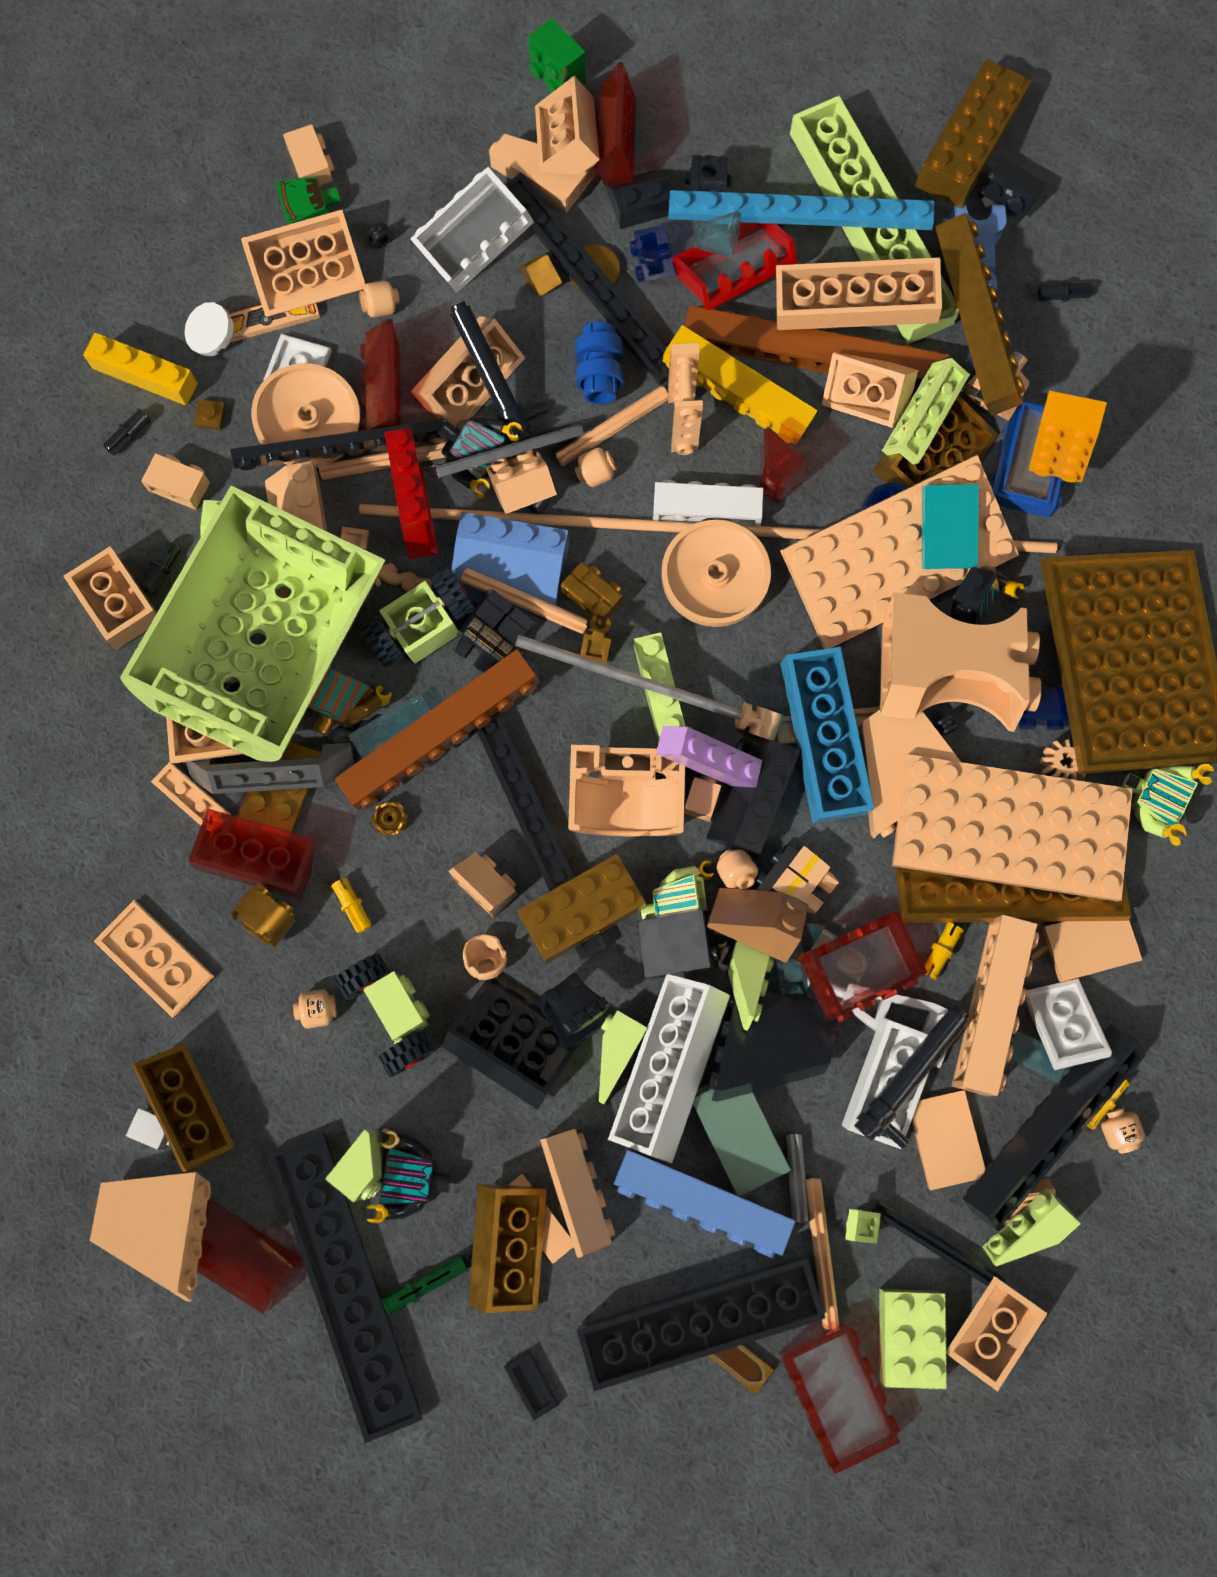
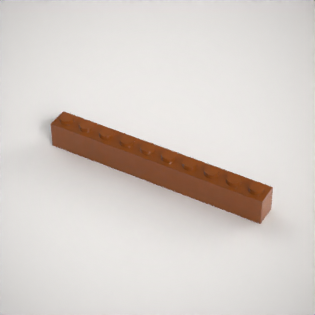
[685,305,949,390]

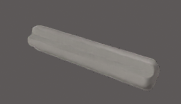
[786,1134,809,1223]

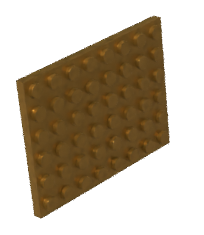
[1040,550,1217,774]

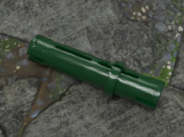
[381,1254,469,1315]

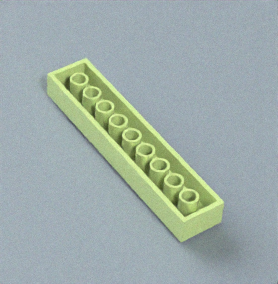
[790,96,959,345]

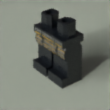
[452,589,535,673]

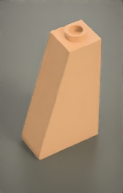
[489,134,595,213]

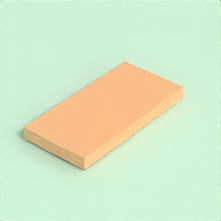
[94,900,215,1018]

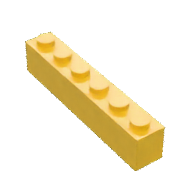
[662,325,818,445]

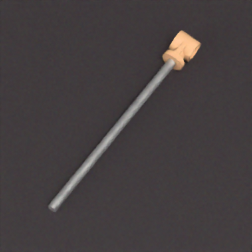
[515,635,783,740]

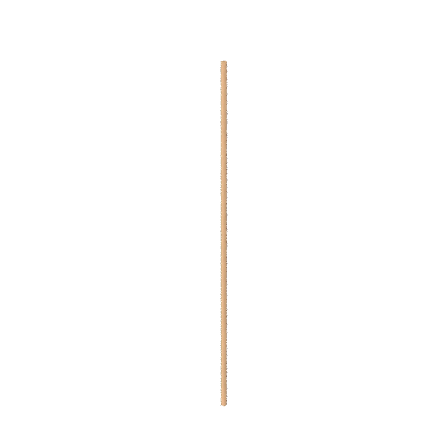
[359,504,1057,553]

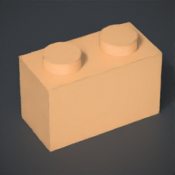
[283,124,335,186]
[141,453,210,510]

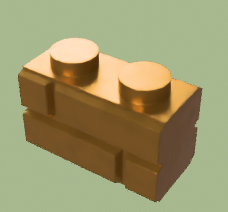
[561,562,623,625]

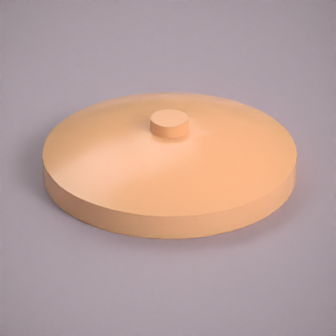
[251,363,360,468]
[661,520,771,627]

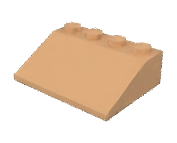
[241,210,365,318]

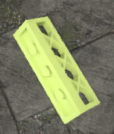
[882,358,970,464]

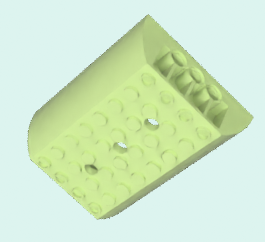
[120,486,385,762]

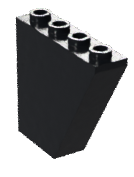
[708,992,840,1102]

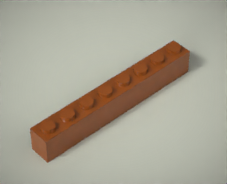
[335,649,540,810]

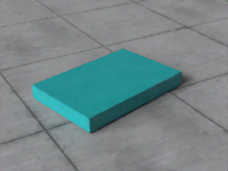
[922,484,979,569]

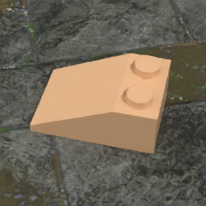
[822,352,918,428]

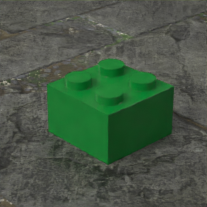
[528,18,586,93]

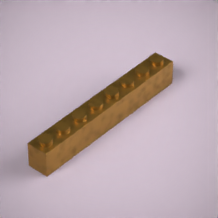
[935,213,1025,416]

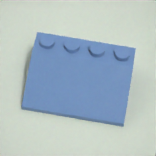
[451,512,569,613]

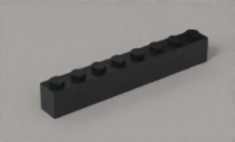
[962,1024,1146,1231]

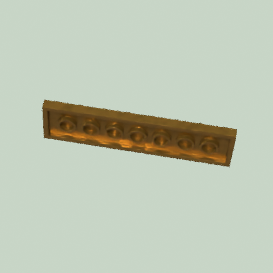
[895,867,1131,923]

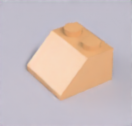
[449,852,518,918]

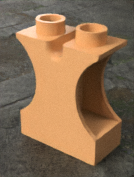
[880,592,1041,732]

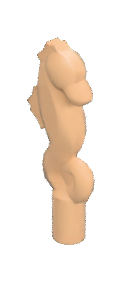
[374,563,433,591]

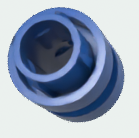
[575,321,624,405]

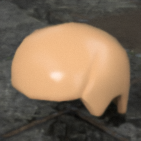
[463,934,507,980]

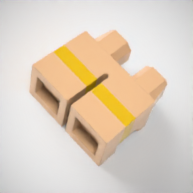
[770,846,839,916]

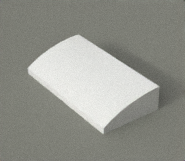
[842,1016,929,1149]

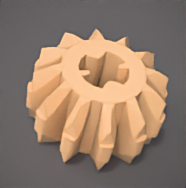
[1039,739,1086,780]

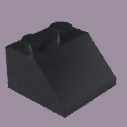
[605,170,670,229]

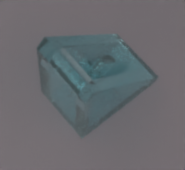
[693,211,741,258]

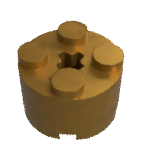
[229,883,296,949]

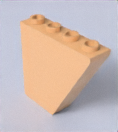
[859,710,961,839]
[90,1172,211,1301]

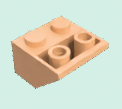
[486,449,557,514]

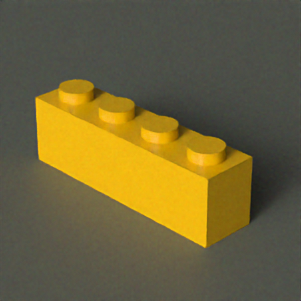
[83,333,198,406]

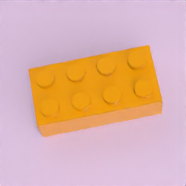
[1028,390,1107,482]

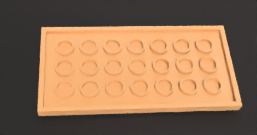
[780,455,1019,649]
[892,754,1132,902]

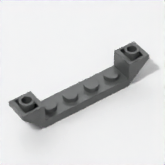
[186,743,355,794]

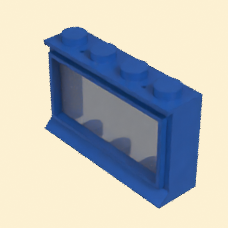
[991,400,1066,518]

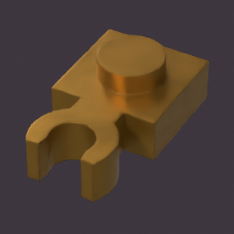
[580,613,612,664]

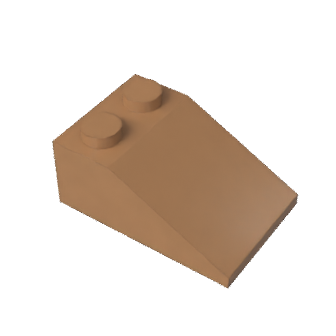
[707,888,809,963]

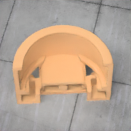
[569,745,685,837]

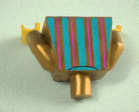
[308,665,392,736]

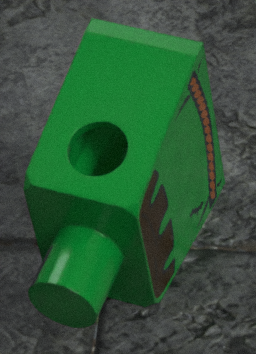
[275,177,341,225]

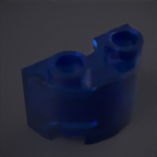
[629,225,676,283]

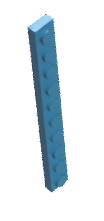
[669,190,934,230]

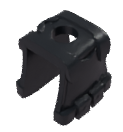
[684,154,732,192]
[540,972,610,1050]

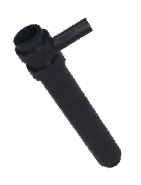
[450,301,549,442]
[854,1005,969,1148]

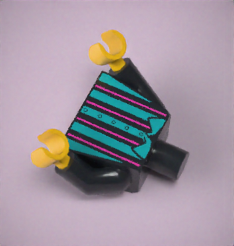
[437,416,523,499]
[951,566,1024,625]
[367,1128,451,1223]

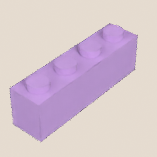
[656,726,762,787]

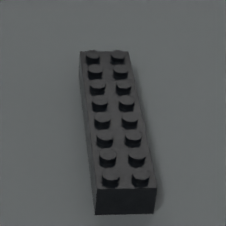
[577,1256,826,1391]

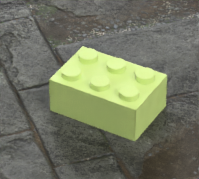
[879,1289,946,1389]

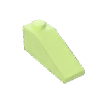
[599,1010,647,1105]

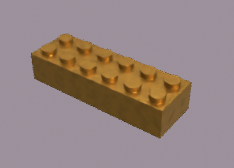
[915,59,1032,208]

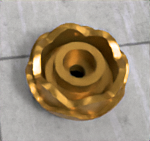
[372,801,407,836]

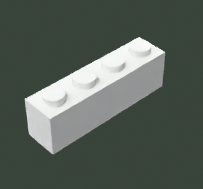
[653,480,763,526]

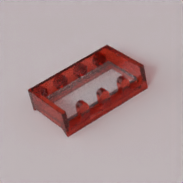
[794,911,927,1022]
[778,1323,900,1474]

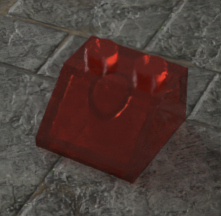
[760,426,807,504]

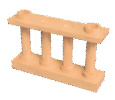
[668,343,703,455]

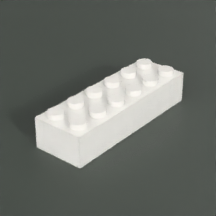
[608,974,730,1163]

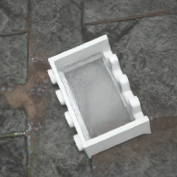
[411,167,534,293]

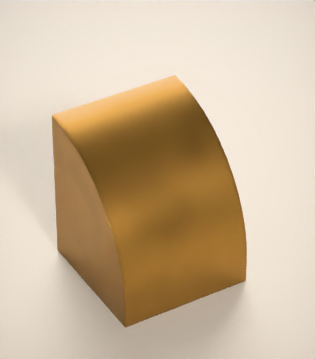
[518,254,562,296]

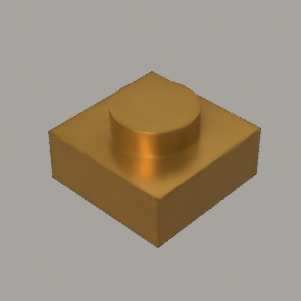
[193,399,226,431]

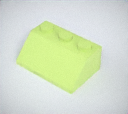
[326,1130,385,1202]

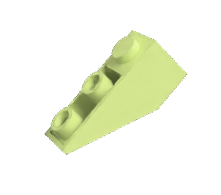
[727,941,775,1031]
[983,1188,1081,1266]

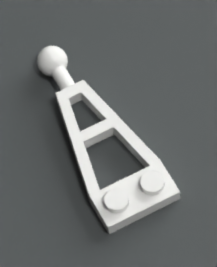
[806,972,948,1068]

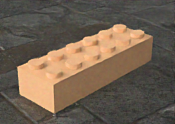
[776,258,942,330]
[951,915,1039,1096]

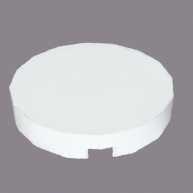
[185,302,234,356]

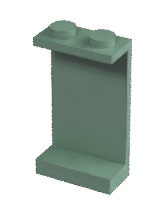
[692,1084,791,1197]

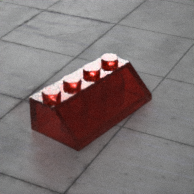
[594,62,636,187]
[360,319,401,431]
[188,809,316,900]
[197,1199,302,1314]

